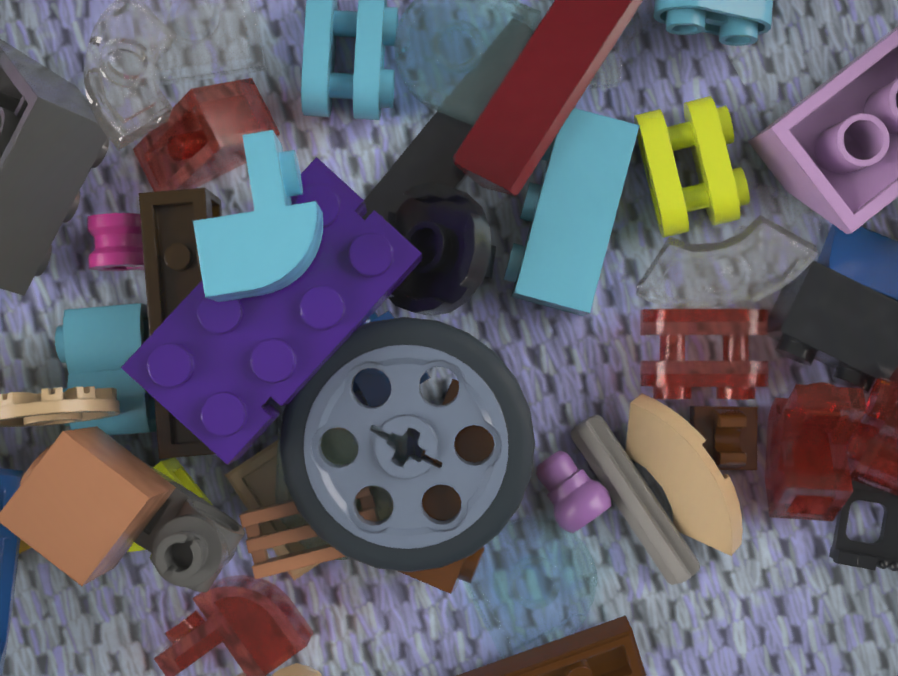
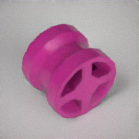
[87,213,144,271]

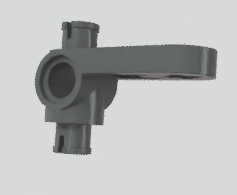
[135,457,245,593]

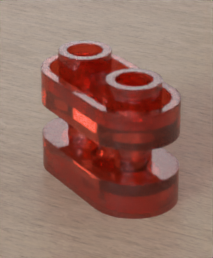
[640,309,769,400]

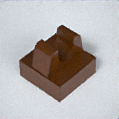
[690,406,758,470]

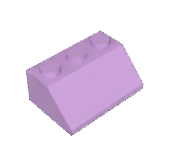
[748,26,898,234]

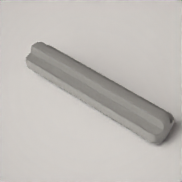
[571,414,700,585]

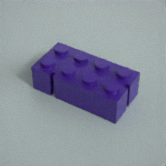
[121,157,422,465]

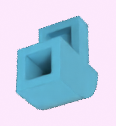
[193,130,323,302]

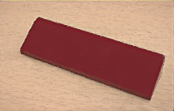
[453,0,643,196]

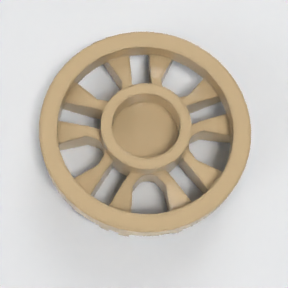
[0,386,120,427]

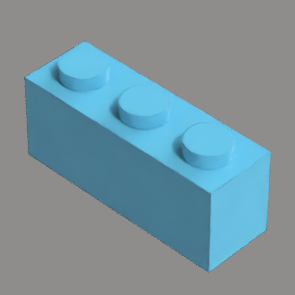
[503,108,640,316]

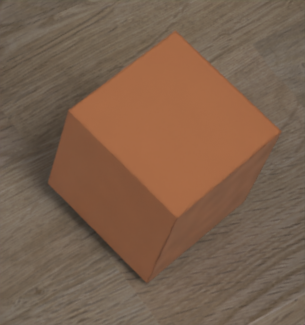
[0,426,176,586]

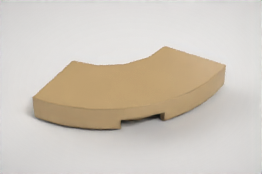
[625,393,743,556]

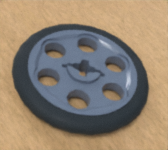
[279,317,535,572]

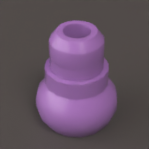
[536,450,611,534]

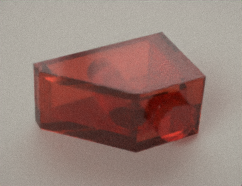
[133,78,280,192]

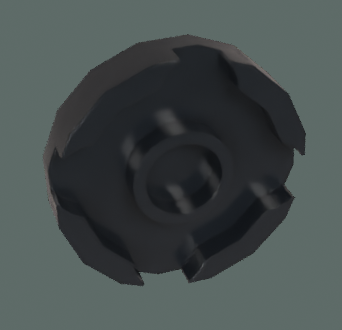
[383,182,496,316]

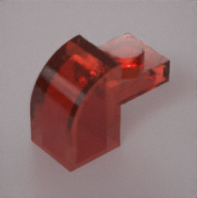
[765,382,867,521]
[154,575,314,676]

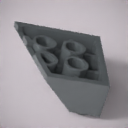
[0,39,112,296]

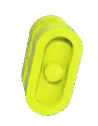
[634,96,750,238]

